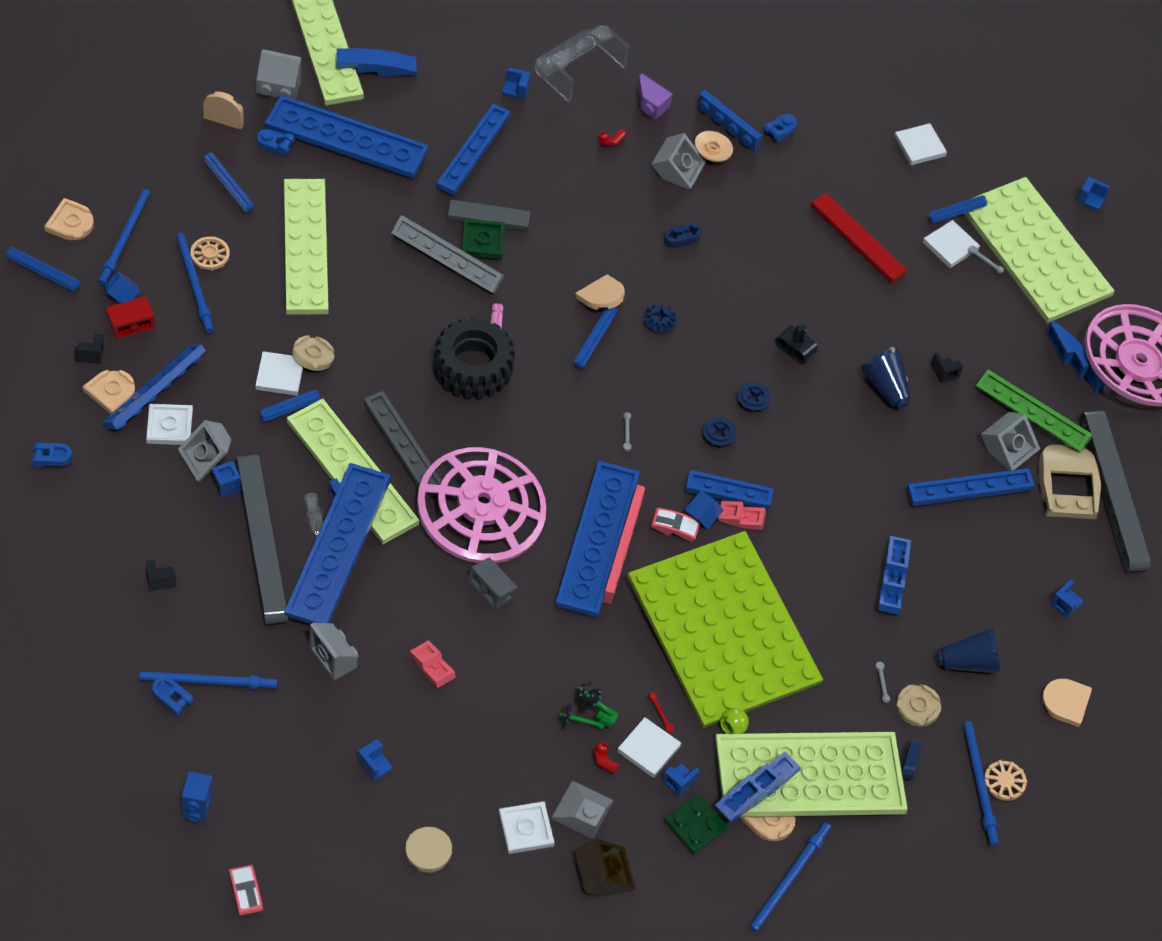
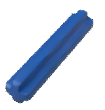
[929,195,987,223]
[259,389,320,422]

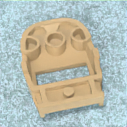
[1037,445,1101,519]

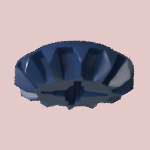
[644,304,677,333]
[737,382,771,413]
[702,417,737,448]

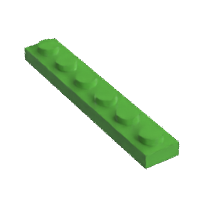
[976,370,1092,453]

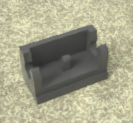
[467,557,518,610]

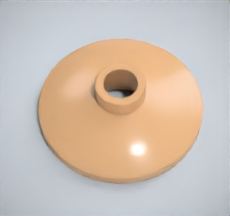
[695,131,733,162]

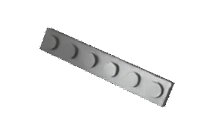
[392,215,504,293]

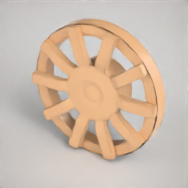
[190,237,230,271]
[984,760,1027,801]

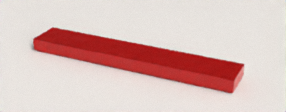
[811,193,907,284]

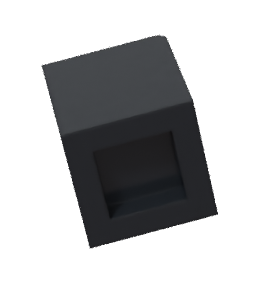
[74,334,104,364]
[930,352,963,383]
[146,560,177,591]

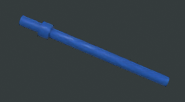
[98,189,150,285]
[176,233,214,334]
[139,671,278,689]
[963,721,999,846]
[749,822,831,932]

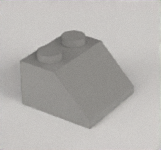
[256,49,301,99]
[651,133,706,189]
[981,412,1040,471]
[310,623,359,680]

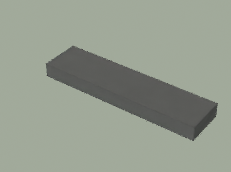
[447,200,531,231]

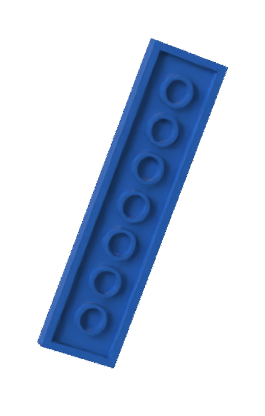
[265,95,429,179]
[555,461,640,618]
[284,463,391,624]

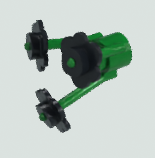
[559,681,618,730]

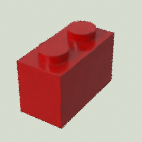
[106,297,155,339]

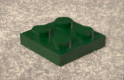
[462,219,505,259]
[664,794,729,855]

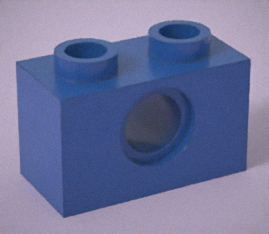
[182,772,213,822]

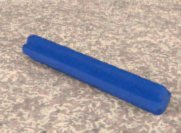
[204,152,254,213]
[6,247,80,292]
[573,307,618,369]

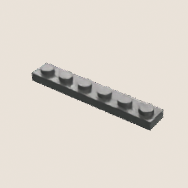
[364,391,442,499]

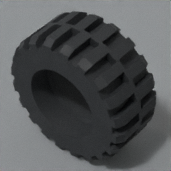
[433,317,515,399]

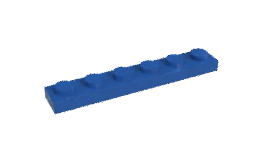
[436,104,510,196]
[102,344,206,430]
[907,468,1035,506]

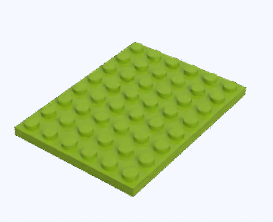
[627,531,823,728]

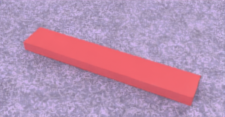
[603,485,645,604]

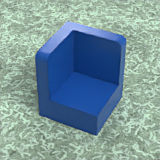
[502,68,531,100]
[1077,177,1110,211]
[105,271,140,303]
[212,461,241,499]
[685,490,724,529]
[1051,580,1083,618]
[358,739,392,782]
[662,764,700,797]

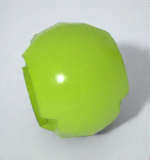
[720,708,749,734]

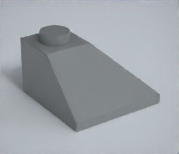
[178,420,231,482]
[552,781,613,839]

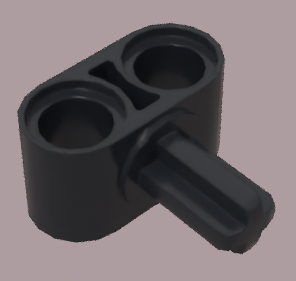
[775,324,818,364]

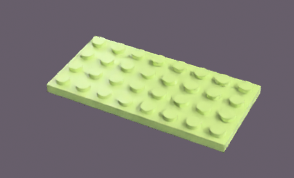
[964,177,1114,323]
[715,732,908,817]

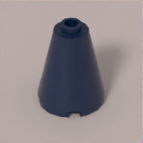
[861,349,911,409]
[938,629,1000,673]

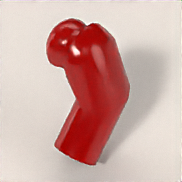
[598,129,627,146]
[593,742,619,775]

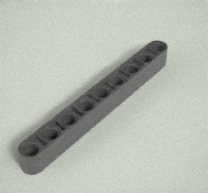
[1080,410,1150,572]
[236,454,288,625]

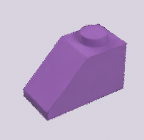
[637,74,672,120]

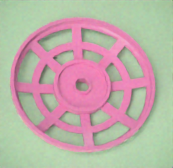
[1085,304,1162,406]
[417,447,546,563]

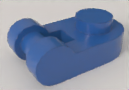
[763,114,797,143]
[257,129,295,156]
[31,443,72,468]
[152,677,194,716]

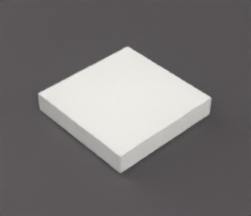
[894,123,947,165]
[923,220,980,268]
[256,351,303,396]
[146,404,193,445]
[617,718,681,778]
[499,802,554,854]

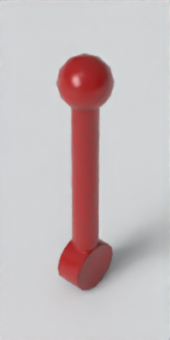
[648,692,674,734]

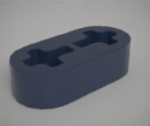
[664,223,702,248]
[901,739,923,780]

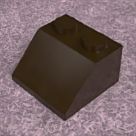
[575,838,636,897]

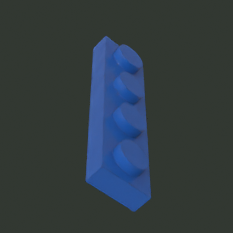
[697,90,762,151]
[685,470,774,510]

